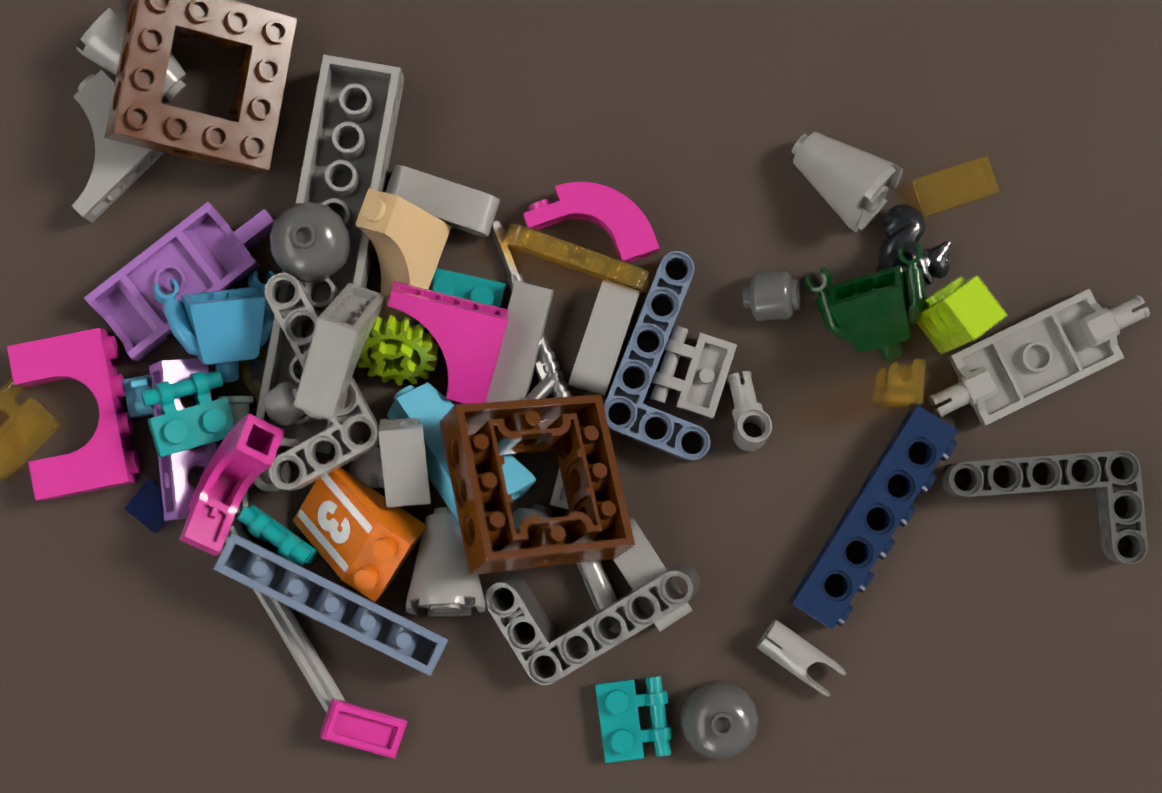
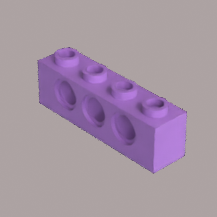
[149,359,219,521]

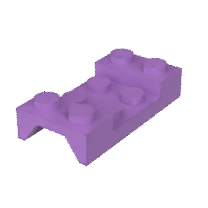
[84,202,261,361]

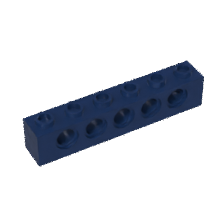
[788,405,958,630]

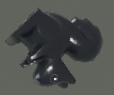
[876,204,951,287]

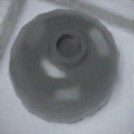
[270,202,351,283]
[680,680,759,760]

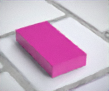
[319,698,408,759]

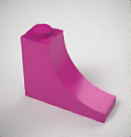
[388,281,508,405]

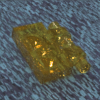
[0,379,61,480]

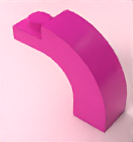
[523,182,659,266]
[179,414,285,556]

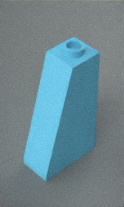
[387,382,536,522]

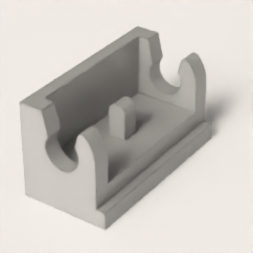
[378,418,431,507]

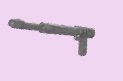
[490,221,571,400]

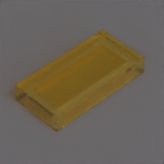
[912,156,1000,218]

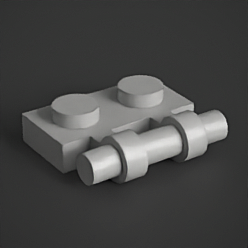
[650,325,737,419]

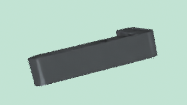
[941,450,1148,564]

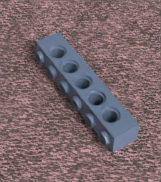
[214,533,448,676]

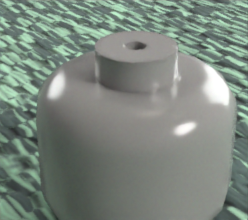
[264,382,305,426]

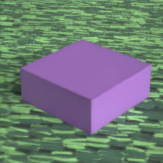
[233,209,275,250]

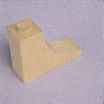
[355,188,452,326]

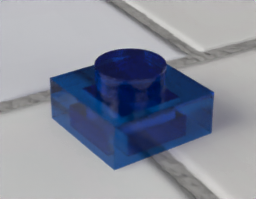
[124,478,167,533]

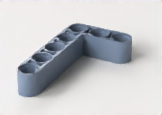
[604,251,711,461]

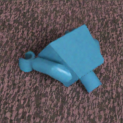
[153,270,275,382]

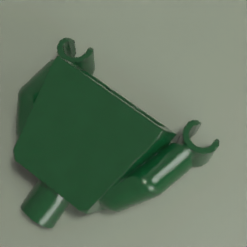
[805,242,926,361]

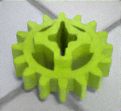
[357,314,439,386]

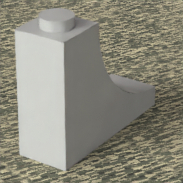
[72,70,165,223]
[293,283,386,420]

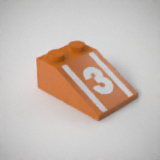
[293,460,427,602]

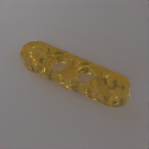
[503,223,651,293]

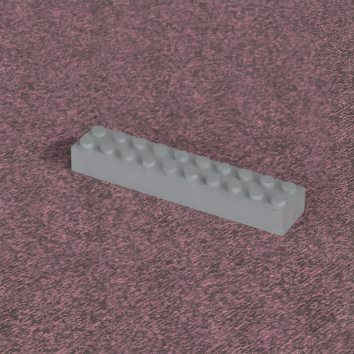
[256,54,405,455]

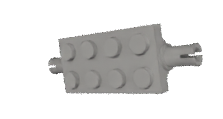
[928,288,1150,426]

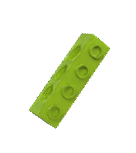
[917,276,1007,355]

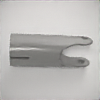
[756,619,847,696]

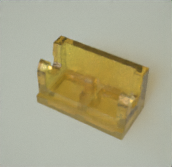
[870,359,925,408]

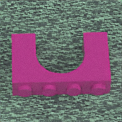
[7,328,141,501]

